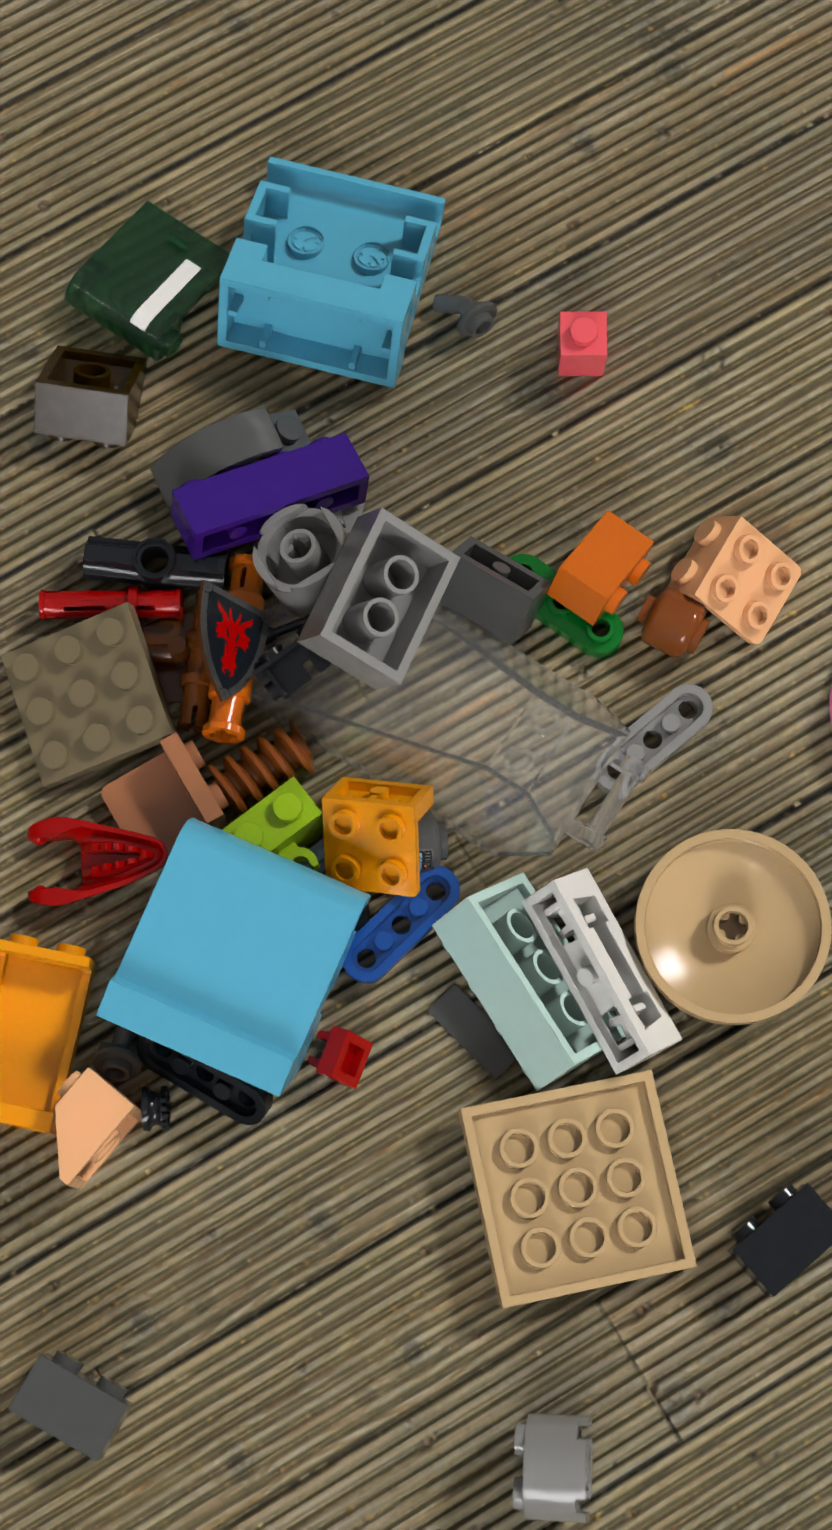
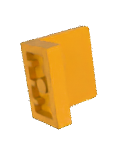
[322,777,434,897]

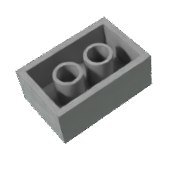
[297,507,461,690]

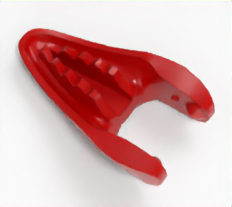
[27,817,168,906]

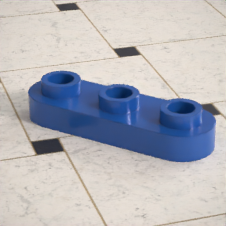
[343,866,460,984]

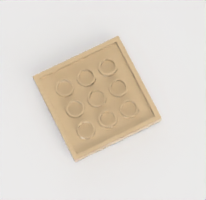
[458,1070,697,1309]

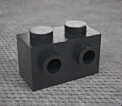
[727,1183,832,1297]

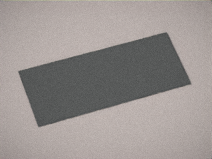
[427,983,516,1079]

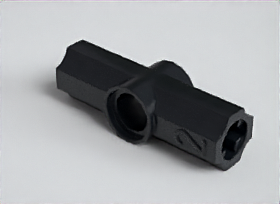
[83,536,230,591]

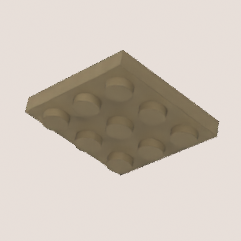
[1,602,176,789]

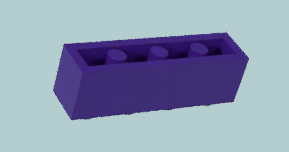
[171,433,369,561]

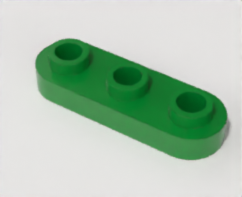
[510,554,624,658]

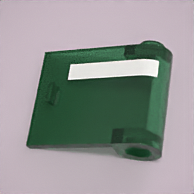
[65,201,230,361]

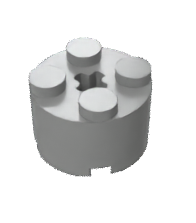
[252,504,348,617]
[513,1413,593,1523]

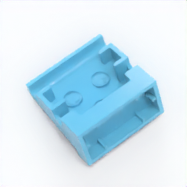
[217,156,446,388]
[96,817,371,1097]

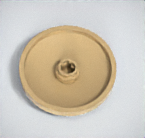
[634,829,832,1025]

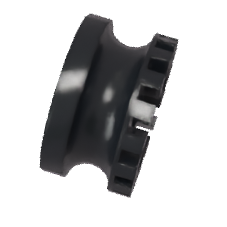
[141,1086,171,1131]

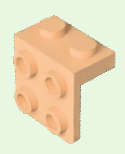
[666,516,801,644]

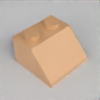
[55,1067,142,1190]

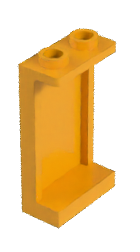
[0,933,97,1136]

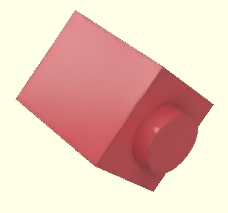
[557,311,607,376]

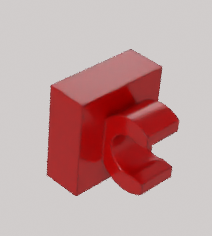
[307,1025,373,1089]

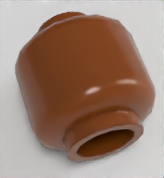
[636,588,711,658]

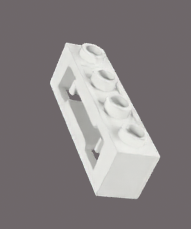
[522,868,682,1075]

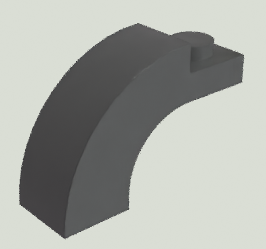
[150,407,311,509]

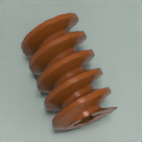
[207,719,315,813]

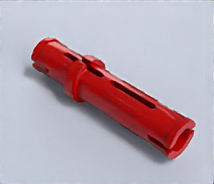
[38,585,184,622]

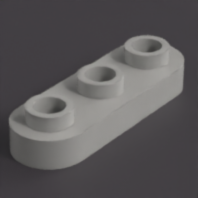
[592,684,713,795]

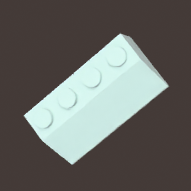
[432,872,626,1091]

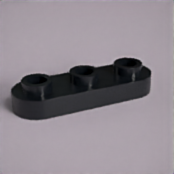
[137,1036,273,1125]

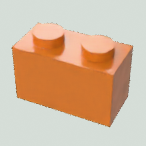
[547,510,654,626]

